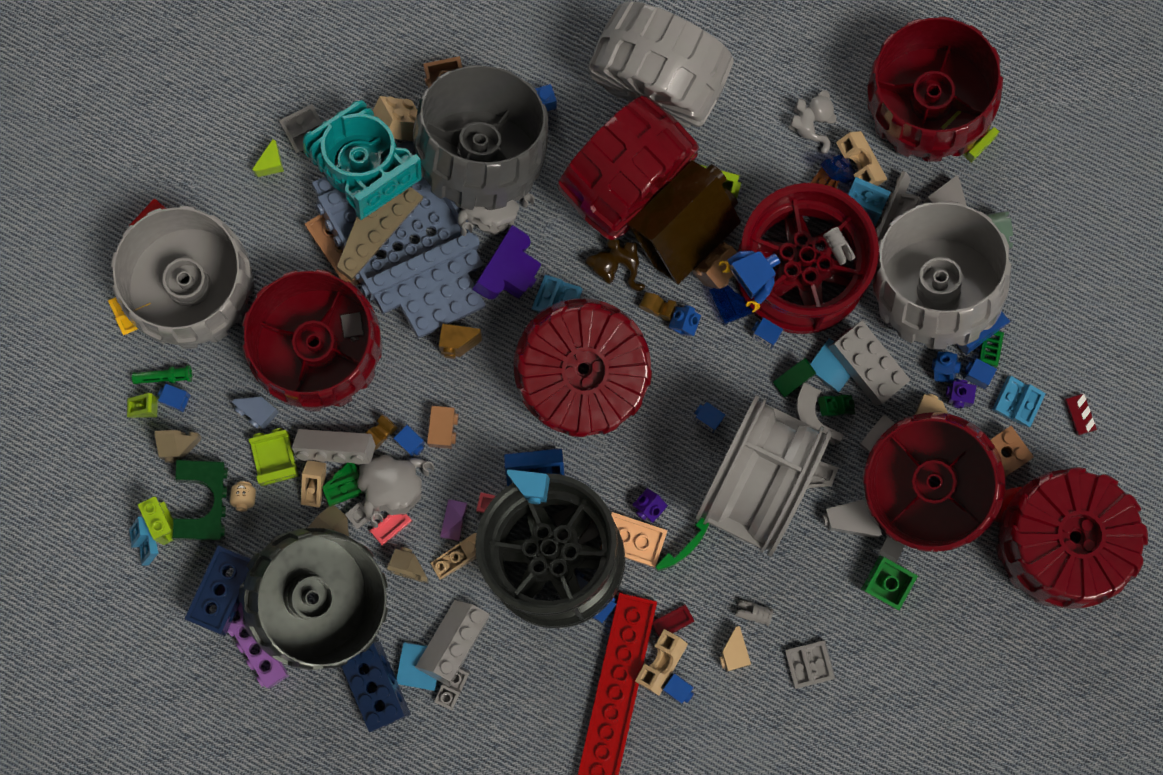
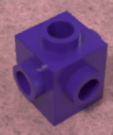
[945,379,977,408]
[632,488,668,523]

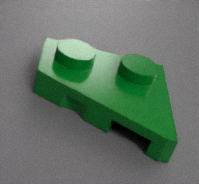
[322,463,364,507]

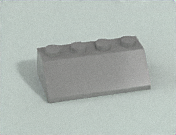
[415,600,490,687]

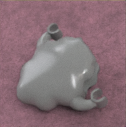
[457,193,535,236]
[357,455,434,528]

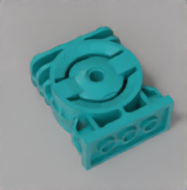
[303,100,422,220]

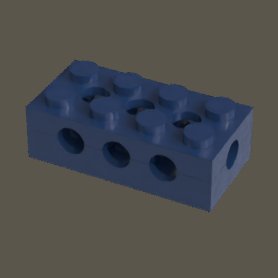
[184,546,251,636]
[342,642,411,733]

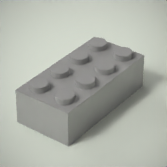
[828,320,911,407]

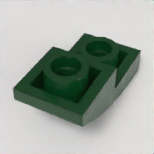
[773,358,817,397]
[818,395,855,417]

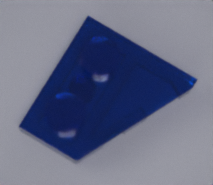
[820,154,856,184]
[708,285,755,326]

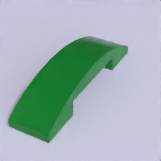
[655,518,709,572]

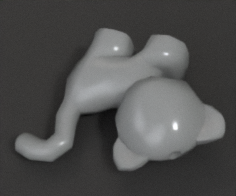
[789,90,837,154]

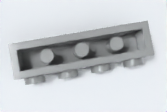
[292,429,376,465]

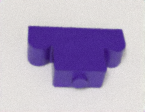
[472,225,541,300]

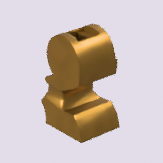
[639,292,677,322]
[365,415,398,451]

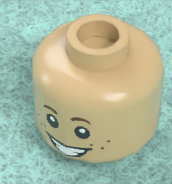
[230,481,256,512]

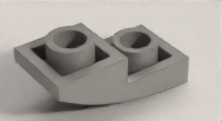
[434,668,470,710]

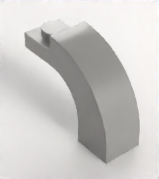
[795,383,844,445]

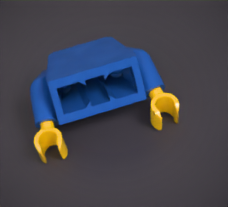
[719,251,780,312]

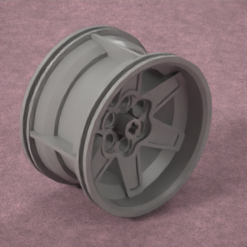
[695,395,832,557]

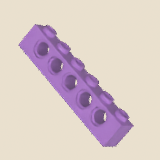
[218,575,289,689]

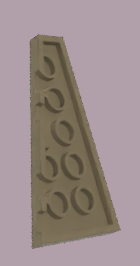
[337,187,423,281]

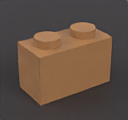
[427,406,459,449]

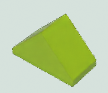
[252,139,284,177]
[127,393,158,418]

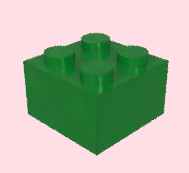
[861,556,918,610]

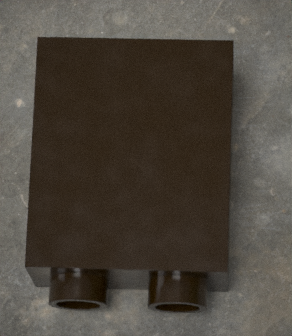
[628,160,741,285]

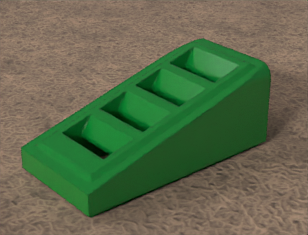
[978,331,1004,368]

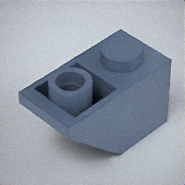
[232,397,279,430]

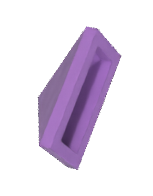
[440,499,467,541]

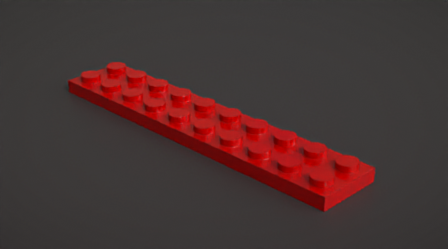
[578,593,657,775]

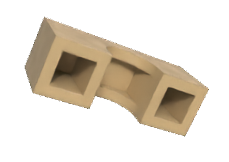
[836,131,887,186]
[635,629,688,696]

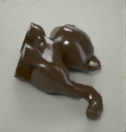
[585,239,645,291]

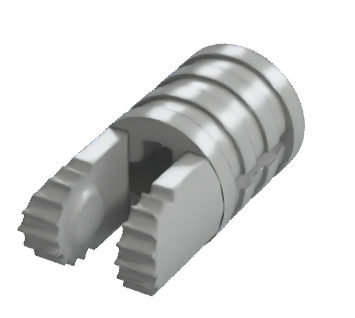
[823,227,855,265]
[735,600,774,626]

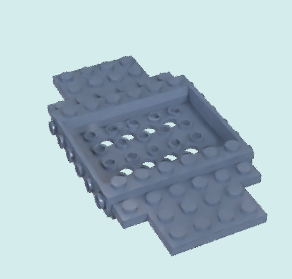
[311,141,486,339]

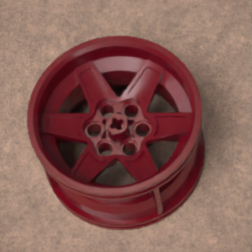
[736,183,879,334]

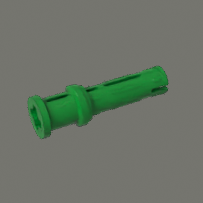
[132,365,192,384]

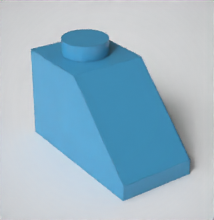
[507,469,550,504]

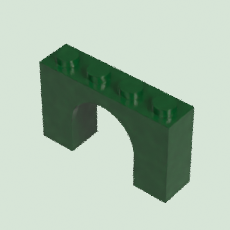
[172,460,228,542]

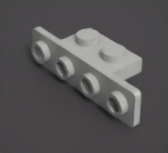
[876,171,921,242]

